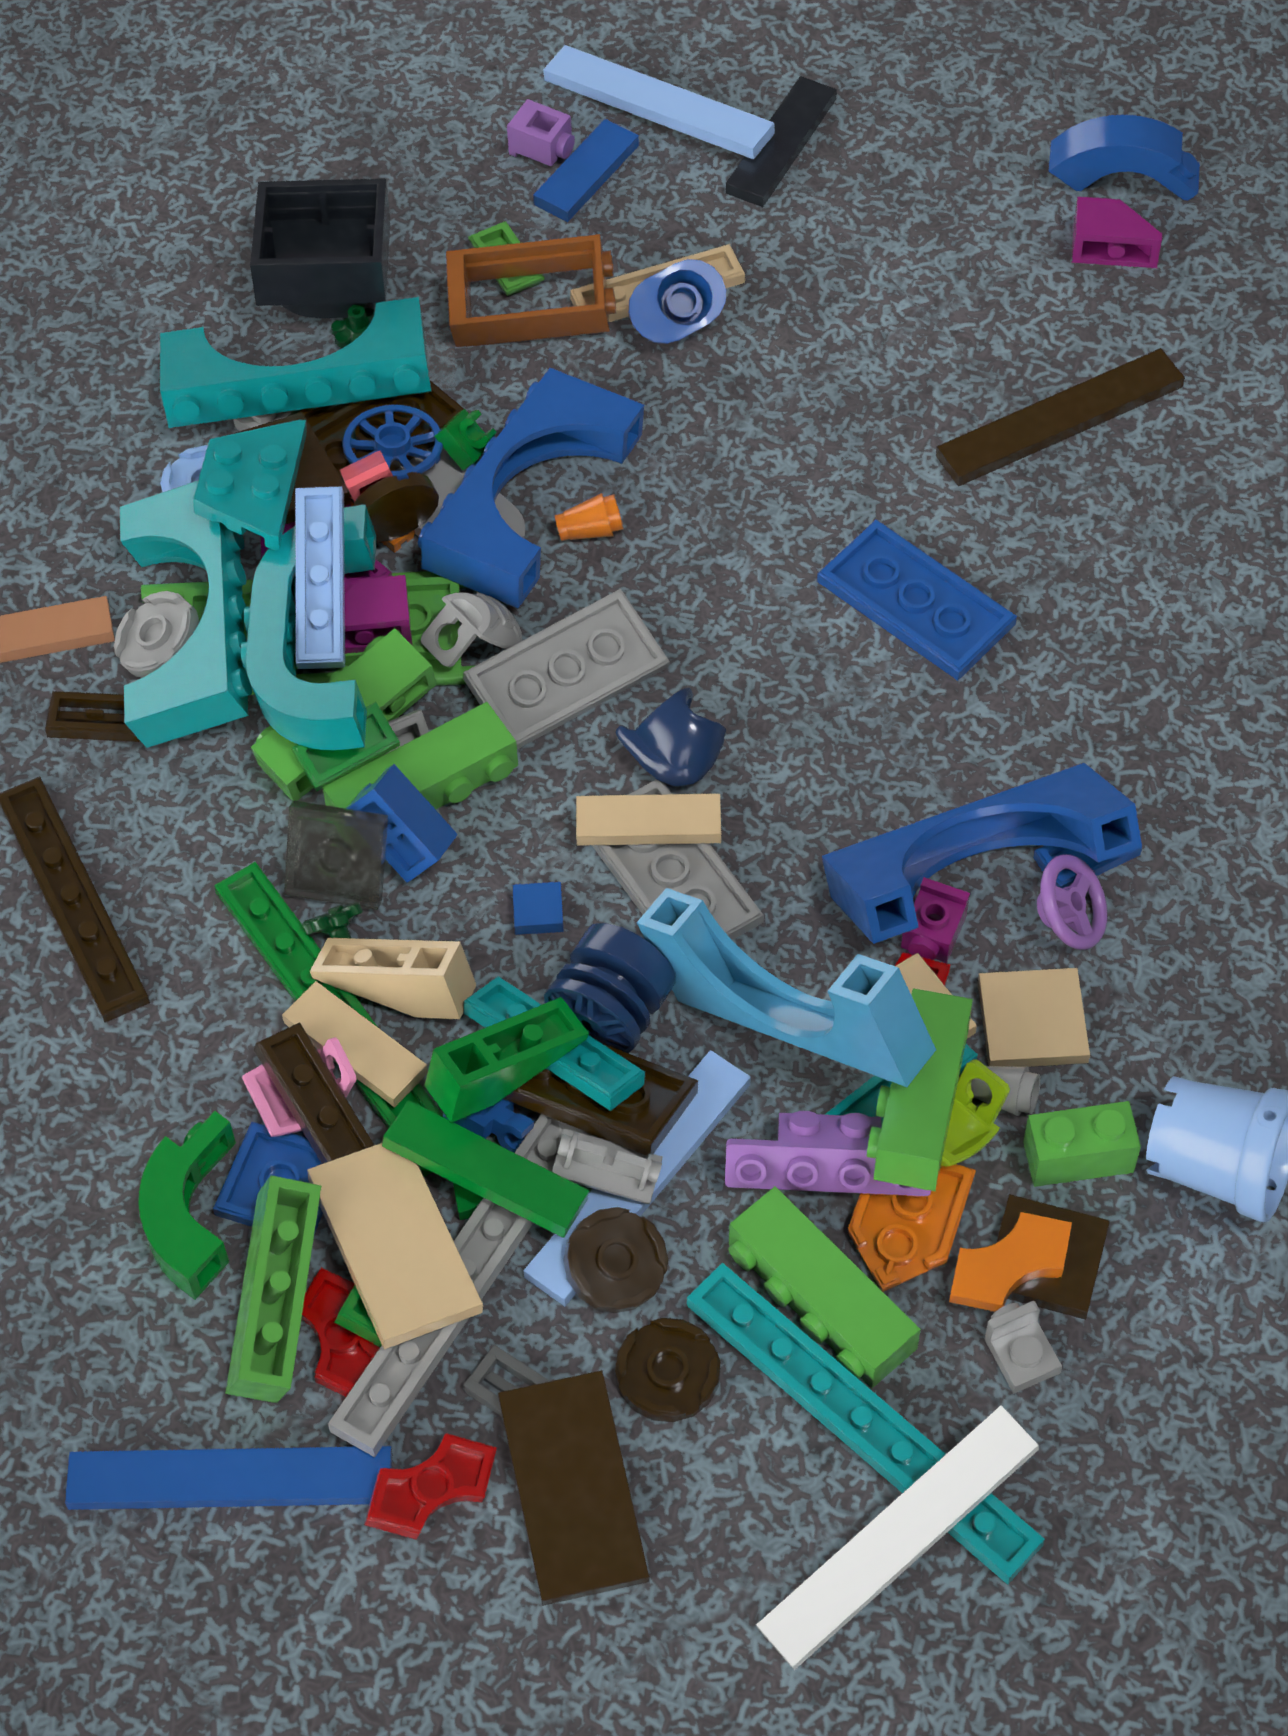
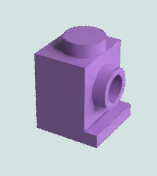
[507,99,575,167]

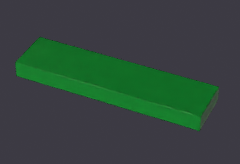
[382,1100,589,1238]

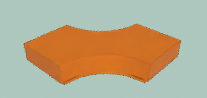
[949,1212,1072,1312]

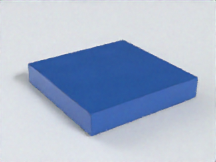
[213,1122,323,1234]

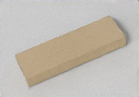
[576,794,721,846]
[282,981,428,1107]

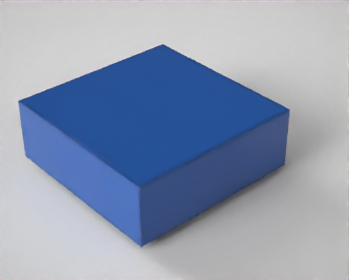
[513,882,564,935]

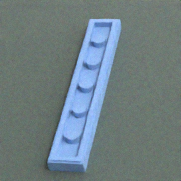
[543,45,775,160]
[523,1050,751,1307]

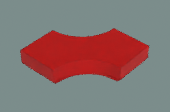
[301,1267,380,1397]
[364,1433,497,1540]

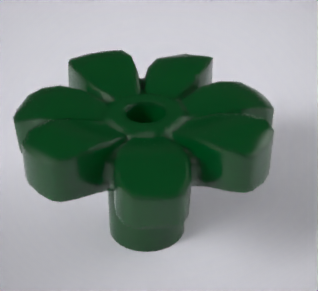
[331,305,375,348]
[302,902,363,938]

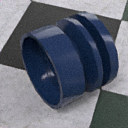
[544,923,676,1053]

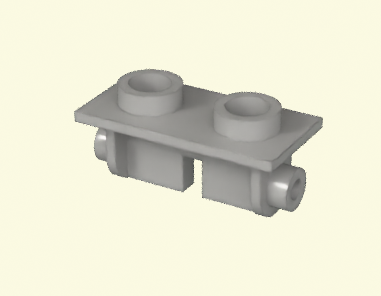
[552,1128,663,1205]

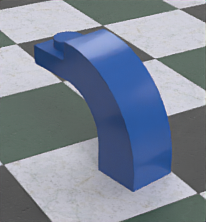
[1049,115,1200,201]

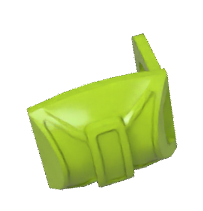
[941,1059,1010,1166]

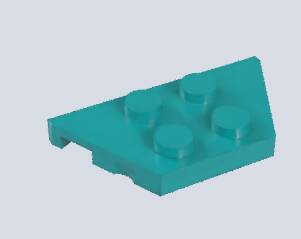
[193,420,307,550]

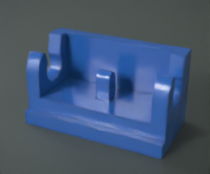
[343,764,458,883]

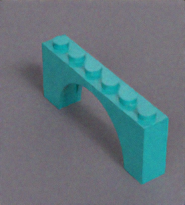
[160,297,431,428]
[120,481,252,748]

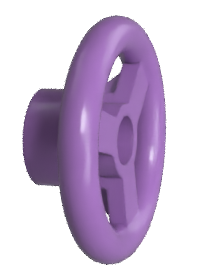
[1037,854,1107,950]

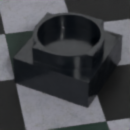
[250,178,390,318]

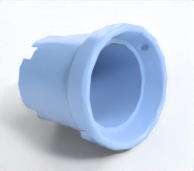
[1146,1076,1288,1222]

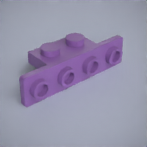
[725,1111,931,1196]

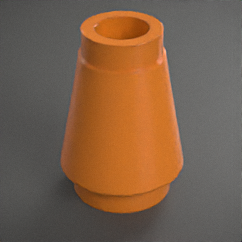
[555,493,624,541]

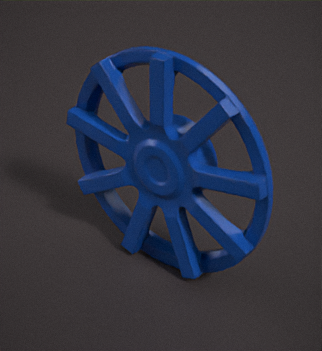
[343,405,443,480]

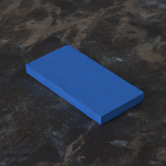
[817,520,1017,681]

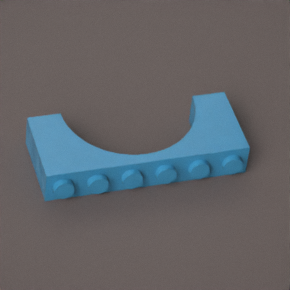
[637,888,936,1087]

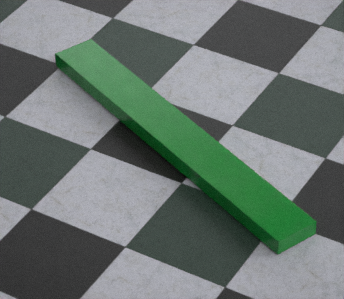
[214,862,443,1177]

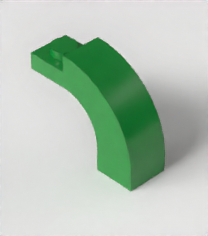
[139,1111,236,1300]

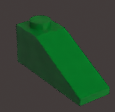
[424,997,589,1123]

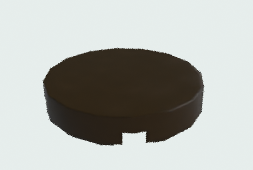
[353,472,439,542]
[563,1207,669,1313]
[615,1318,721,1422]

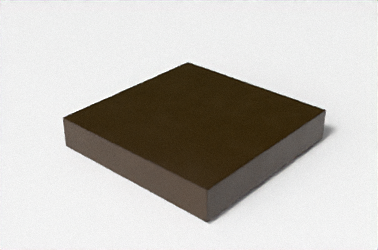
[996,1194,1110,1320]

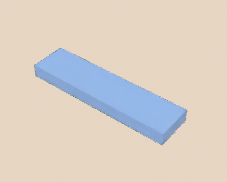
[295,486,345,669]

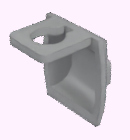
[421,592,522,667]

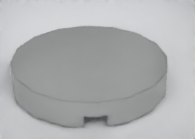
[114,591,200,678]

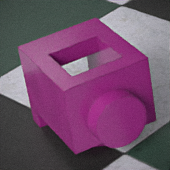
[901,877,970,963]

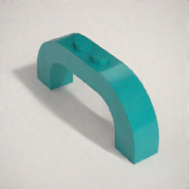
[241,505,376,750]

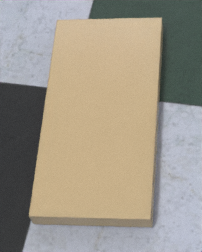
[307,1143,483,1349]

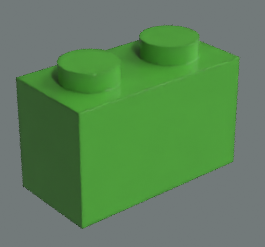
[1023,1101,1141,1187]

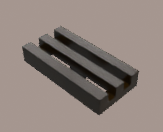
[45,691,140,742]

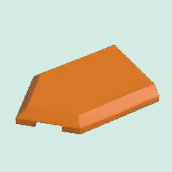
[848,1164,976,1292]

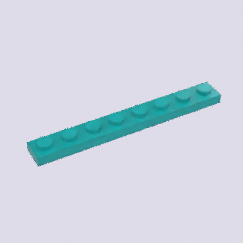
[687,1263,1045,1585]

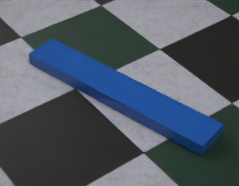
[65,1446,393,1510]

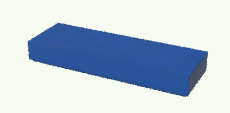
[533,119,639,222]

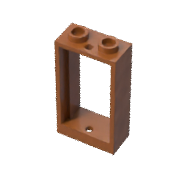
[446,234,616,347]

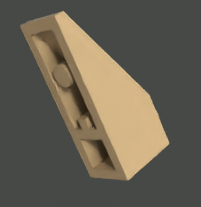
[310,938,476,1019]

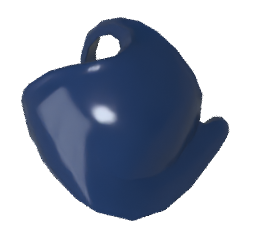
[615,688,726,786]

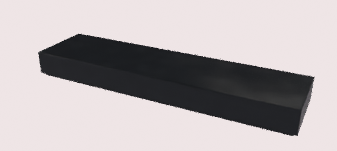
[726,76,837,208]

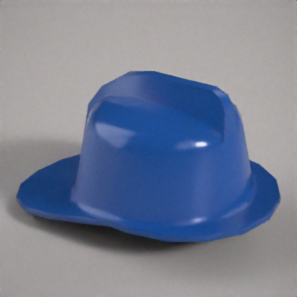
[628,259,726,344]

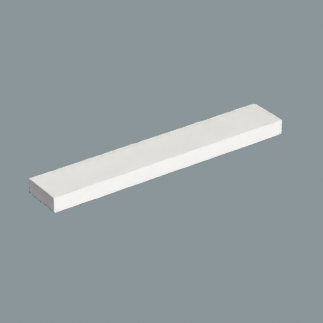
[756,1406,1039,1670]

